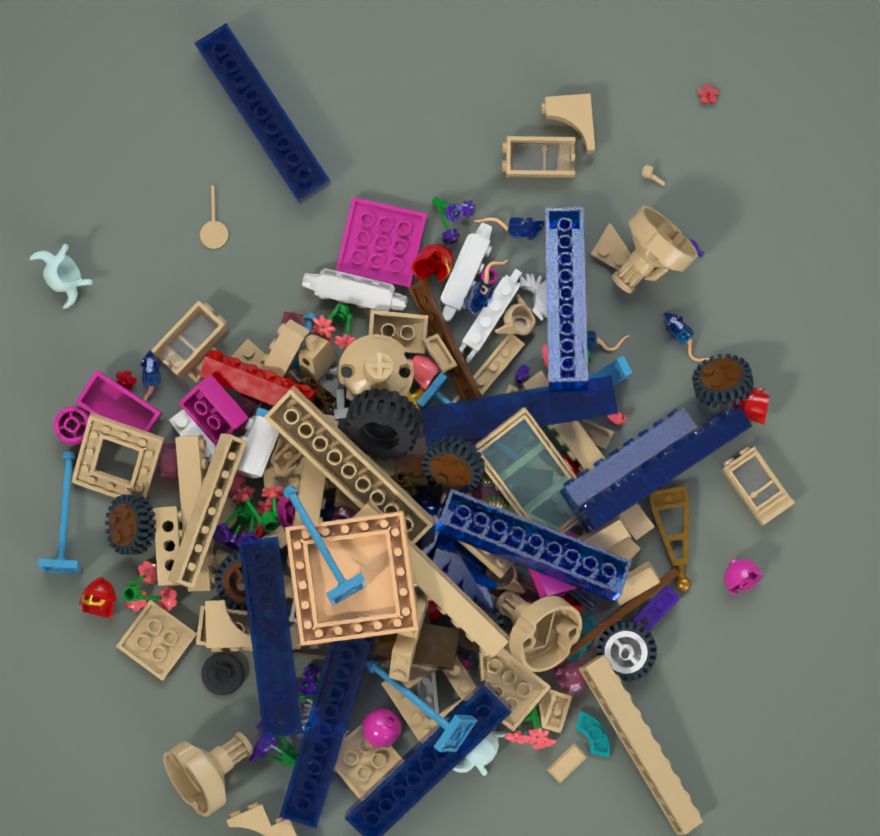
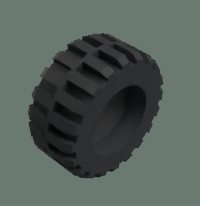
[344,388,421,460]

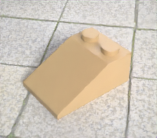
[368,310,428,354]

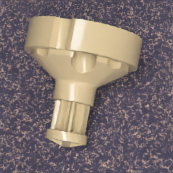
[611,206,698,293]
[337,334,414,402]
[496,590,582,672]
[163,732,254,817]

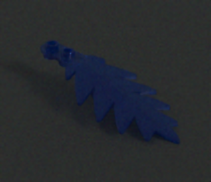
[411,486,497,610]

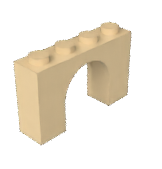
[578,514,660,605]

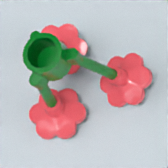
[123,560,177,612]

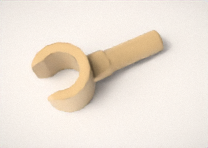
[642,165,666,186]

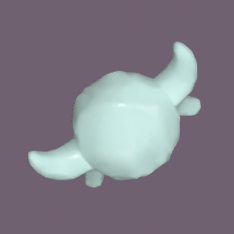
[29,244,93,309]
[450,710,506,776]

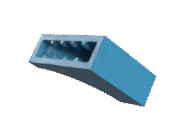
[578,355,633,400]

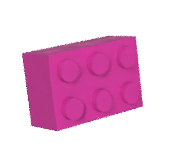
[179,375,249,446]

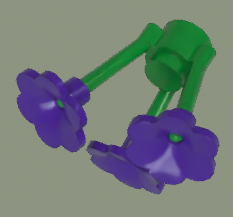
[213,503,263,550]
[250,711,300,767]

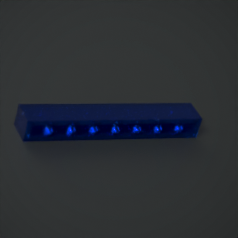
[559,408,697,511]

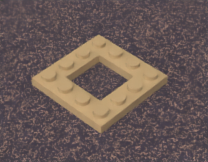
[71,413,164,499]
[381,656,483,748]

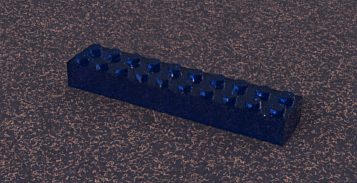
[194,23,331,205]
[545,207,588,392]
[420,375,618,447]
[575,407,752,533]
[434,489,632,603]
[239,537,304,739]
[279,637,374,829]
[345,679,512,836]

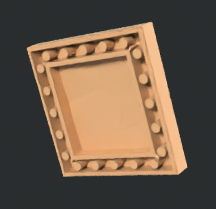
[285,511,420,646]

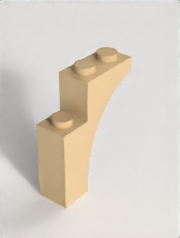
[389,589,429,682]
[226,802,298,836]

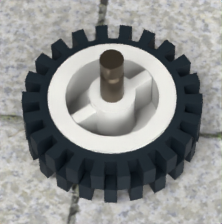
[596,620,657,682]

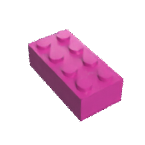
[75,370,163,433]

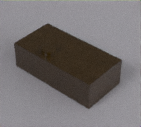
[375,623,461,672]

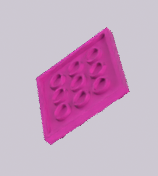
[336,197,427,288]

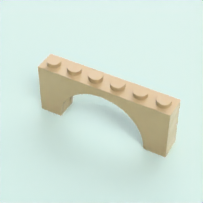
[205,600,325,652]

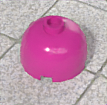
[724,559,763,595]
[362,708,401,748]

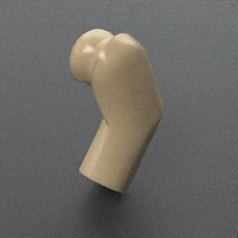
[643,268,668,281]

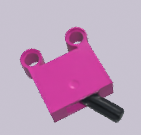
[521,532,597,611]

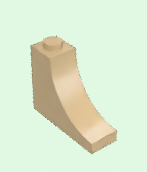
[541,93,595,154]

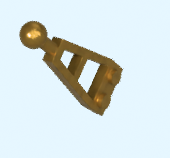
[648,486,691,592]

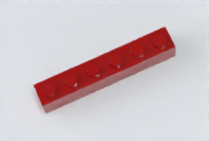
[200,350,317,406]

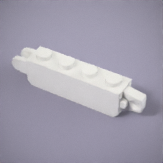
[440,223,492,322]
[302,268,408,312]
[459,269,522,365]

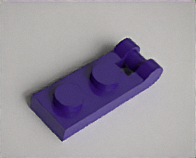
[631,585,680,631]

